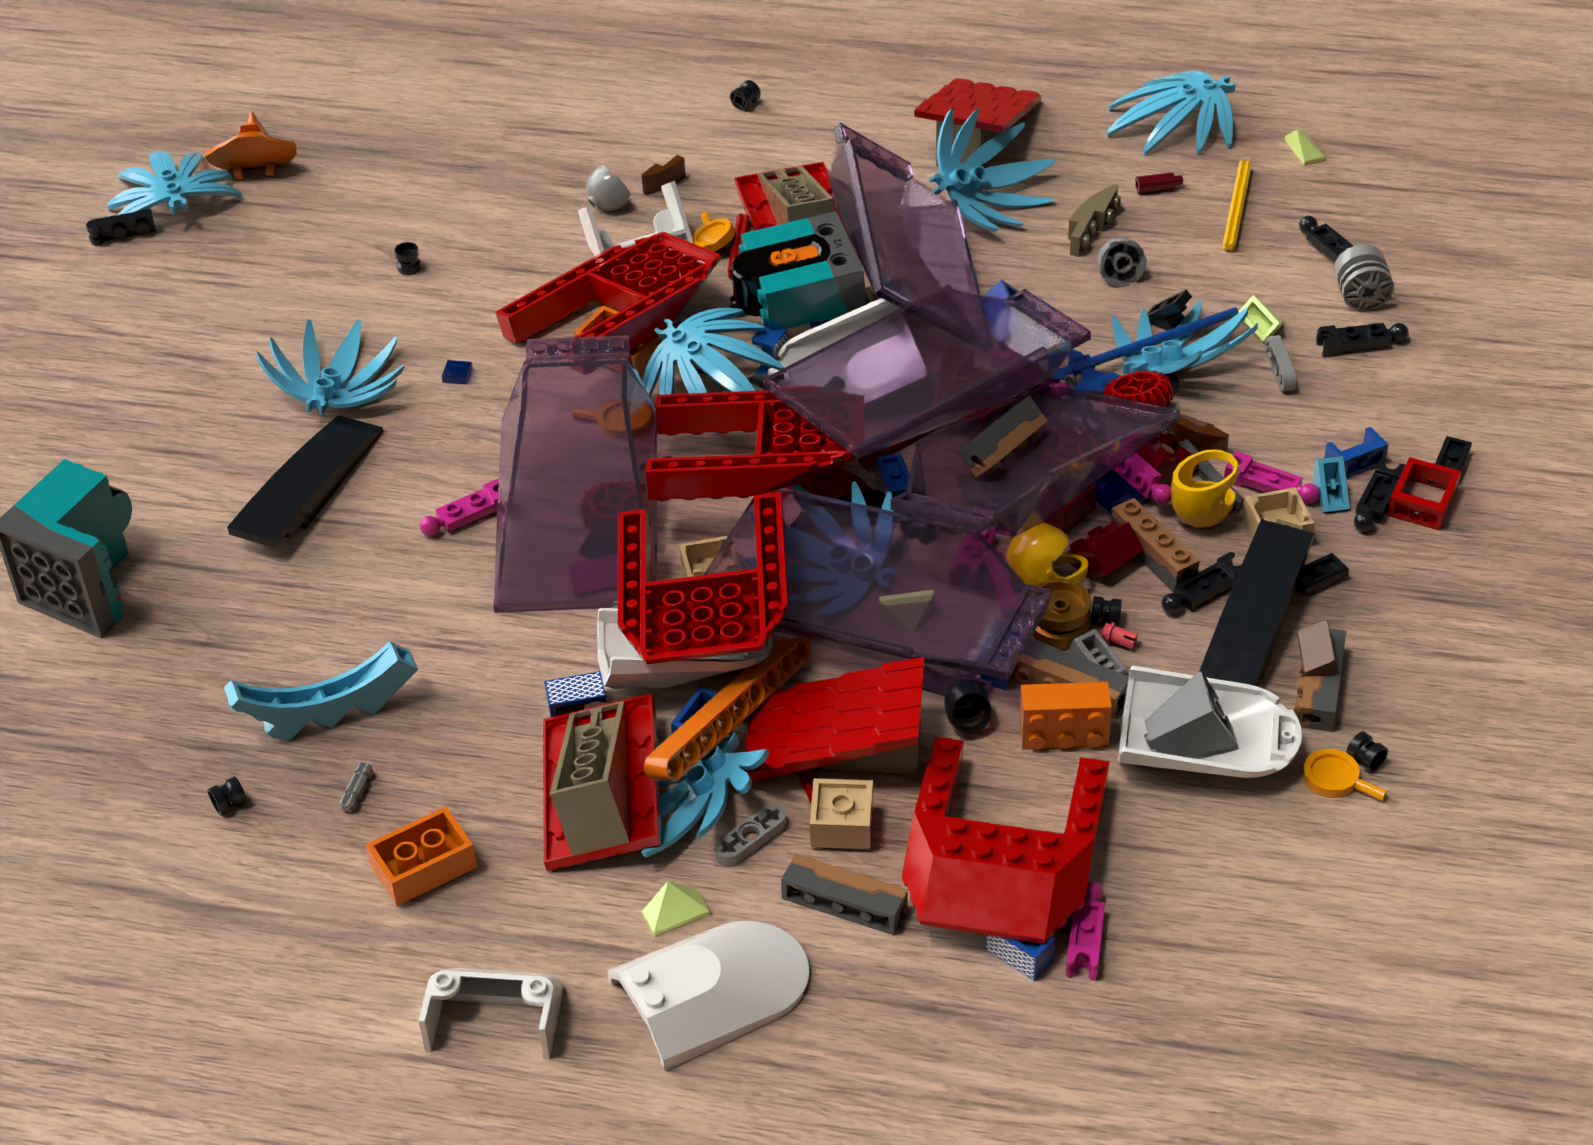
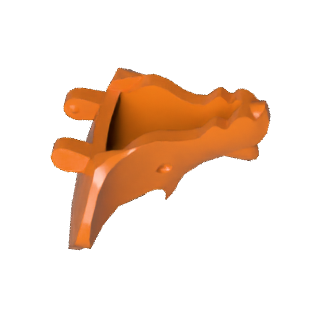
[205,111,297,180]

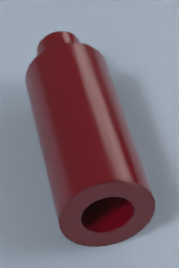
[1135,172,1183,193]

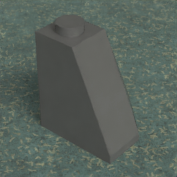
[1144,671,1238,756]

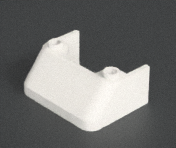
[578,181,693,256]
[419,968,563,1059]

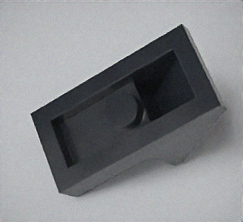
[1147,289,1192,331]

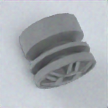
[1334,244,1394,311]

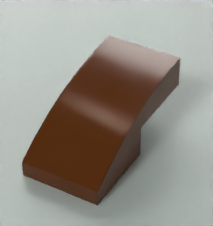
[642,155,686,195]
[1173,417,1229,452]

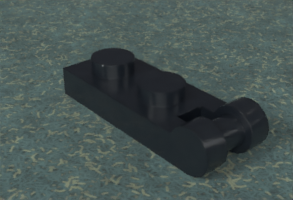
[86,209,156,246]

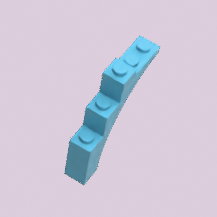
[224,641,418,742]

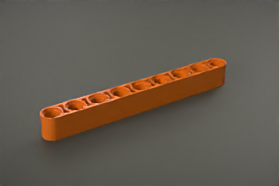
[644,638,811,781]

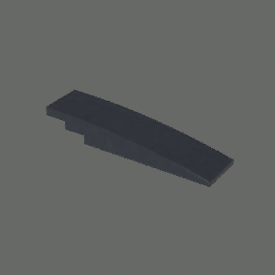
[227,415,383,548]
[1199,519,1315,687]

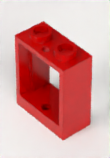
[1388,457,1461,531]

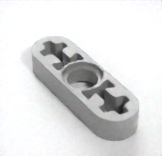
[1265,336,1296,392]
[715,805,786,867]

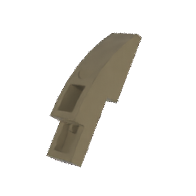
[1068,185,1121,257]

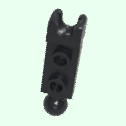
[1299,215,1353,262]
[1316,322,1409,358]
[1353,458,1405,532]
[1161,552,1242,614]

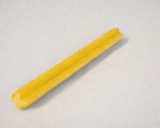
[1222,160,1252,252]

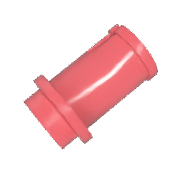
[1101,622,1138,650]

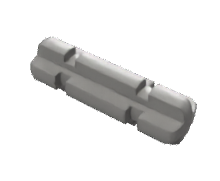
[339,762,373,813]

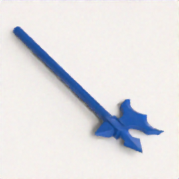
[1044,307,1239,401]

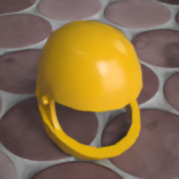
[1171,450,1240,528]
[1006,523,1088,594]

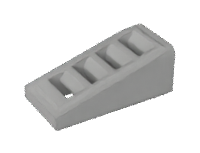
[1069,629,1128,675]

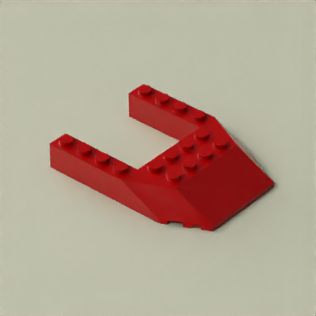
[495,232,721,377]
[646,388,864,502]
[617,492,790,664]
[902,737,1110,944]

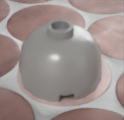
[586,165,632,211]
[1096,237,1147,287]

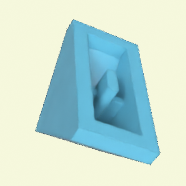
[1312,456,1350,512]

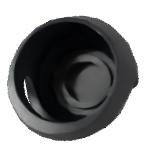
[943,679,991,734]

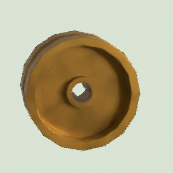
[1029,578,1092,649]

